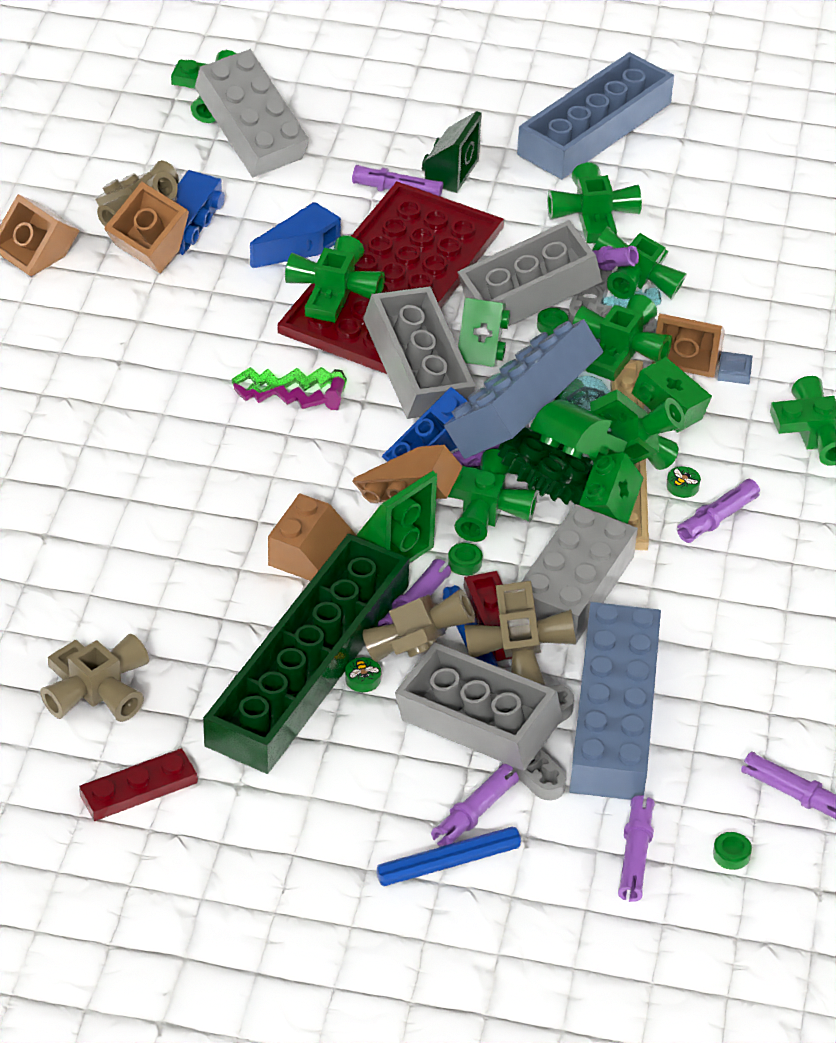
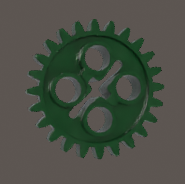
[498,427,593,505]

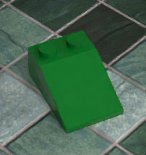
[356,470,437,564]

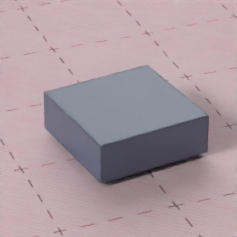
[717,351,753,385]

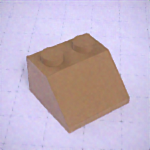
[104,181,189,274]
[0,194,80,276]
[652,313,725,378]
[268,493,356,581]

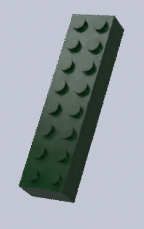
[203,533,410,774]

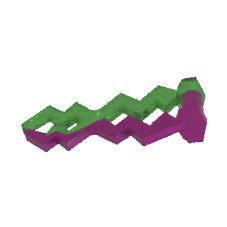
[232,367,347,410]

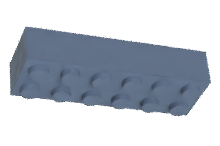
[517,52,674,180]
[444,319,603,459]
[569,602,661,800]

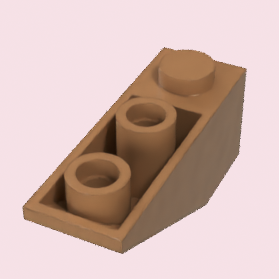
[352,445,462,503]

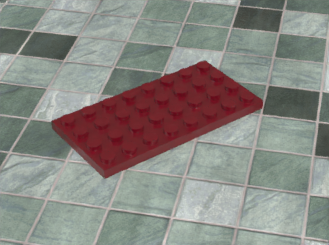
[277,181,504,374]

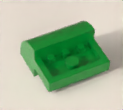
[530,400,628,459]

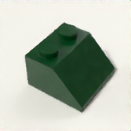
[421,111,482,193]

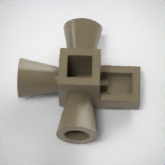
[95,160,179,227]
[465,581,576,686]
[363,589,475,662]
[40,633,149,722]

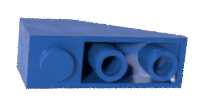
[176,170,225,255]
[250,201,341,268]
[382,387,468,462]

